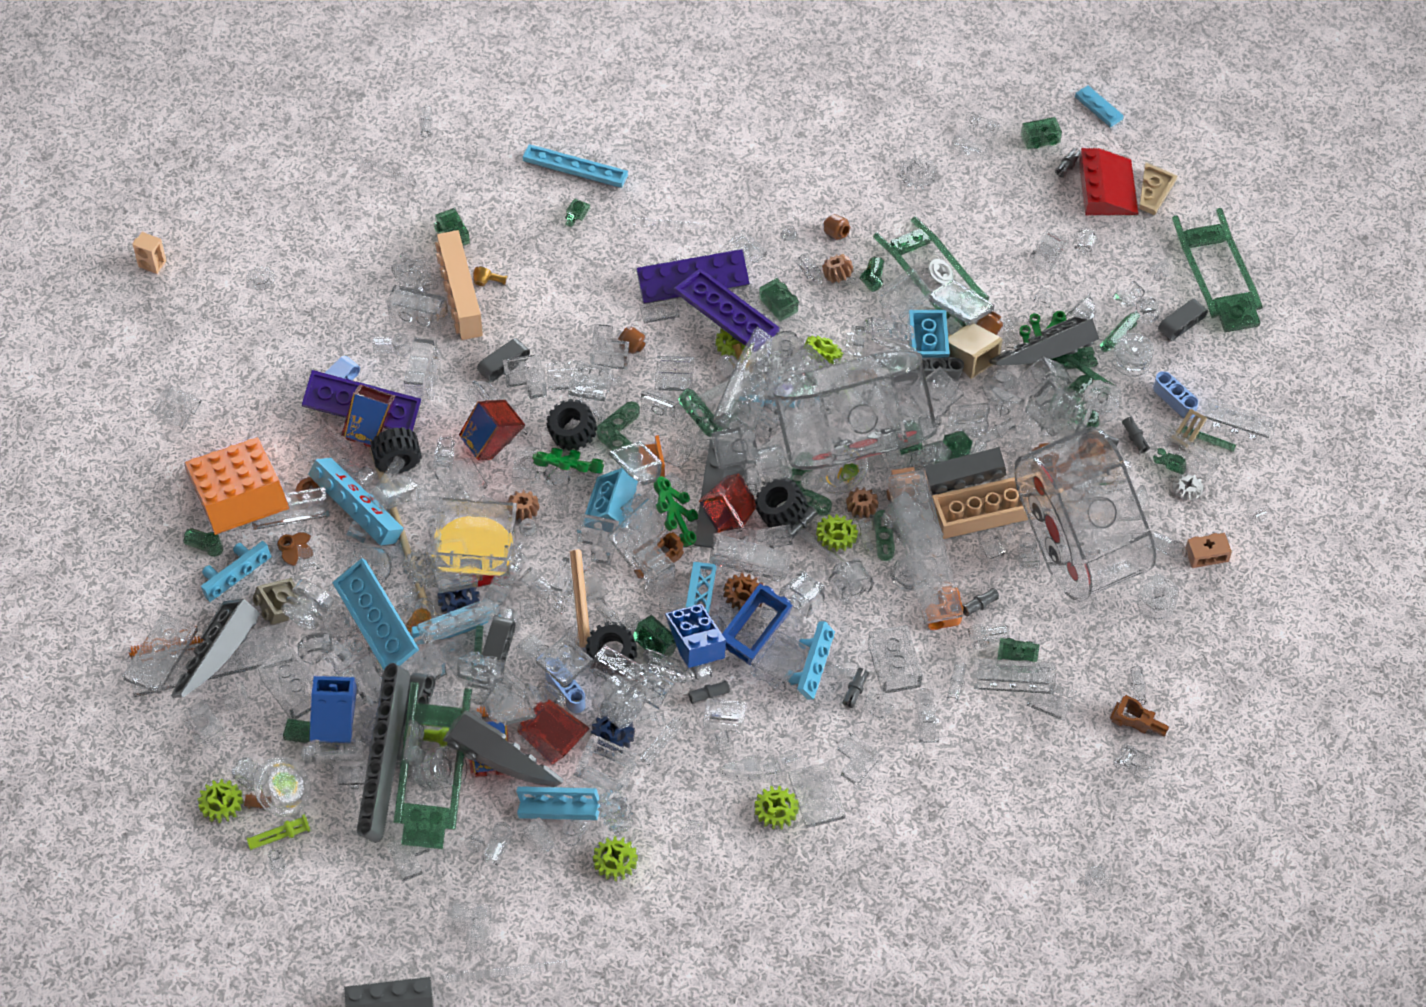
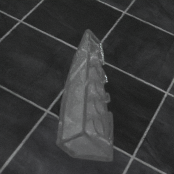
[712,327,772,434]

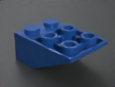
[665,604,726,668]
[310,676,357,743]

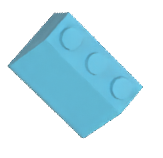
[908,310,950,358]
[582,468,639,531]

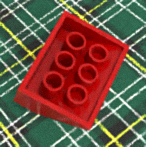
[1079,148,1139,215]

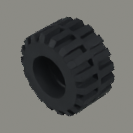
[546,399,597,451]
[370,427,422,474]
[755,478,808,531]
[586,622,637,676]

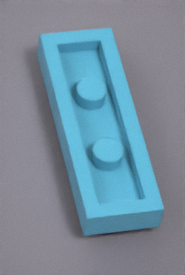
[1075,85,1124,127]

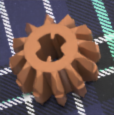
[822,254,854,283]
[846,487,879,520]
[507,489,540,523]

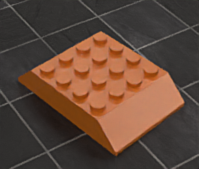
[184,437,289,535]

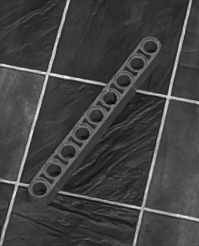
[357,663,410,843]

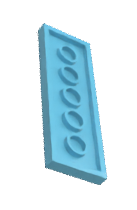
[332,558,419,670]

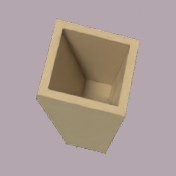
[948,323,1003,379]

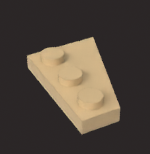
[1139,163,1178,215]

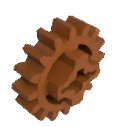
[723,573,763,611]

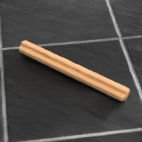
[570,550,590,648]

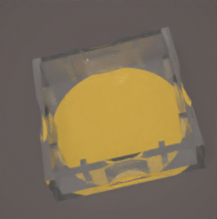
[431,497,517,577]

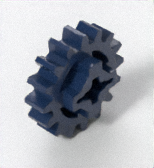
[437,577,480,618]
[591,711,635,754]

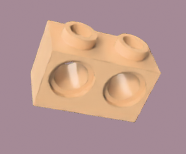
[133,232,166,274]

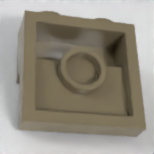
[253,578,309,625]

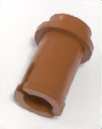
[244,793,271,810]

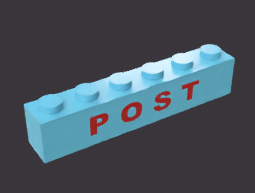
[308,458,404,546]

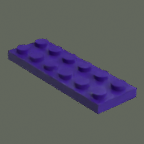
[636,249,750,304]
[675,268,780,352]
[302,370,422,432]

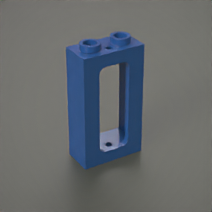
[722,583,793,666]

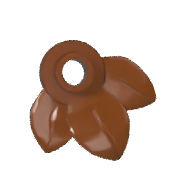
[277,532,314,566]

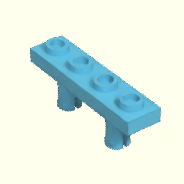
[201,541,271,602]
[788,621,835,700]

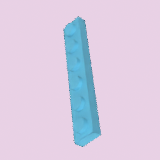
[523,144,628,188]

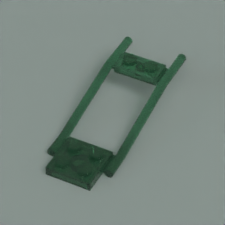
[1172,208,1263,333]
[873,216,993,327]
[393,682,472,850]

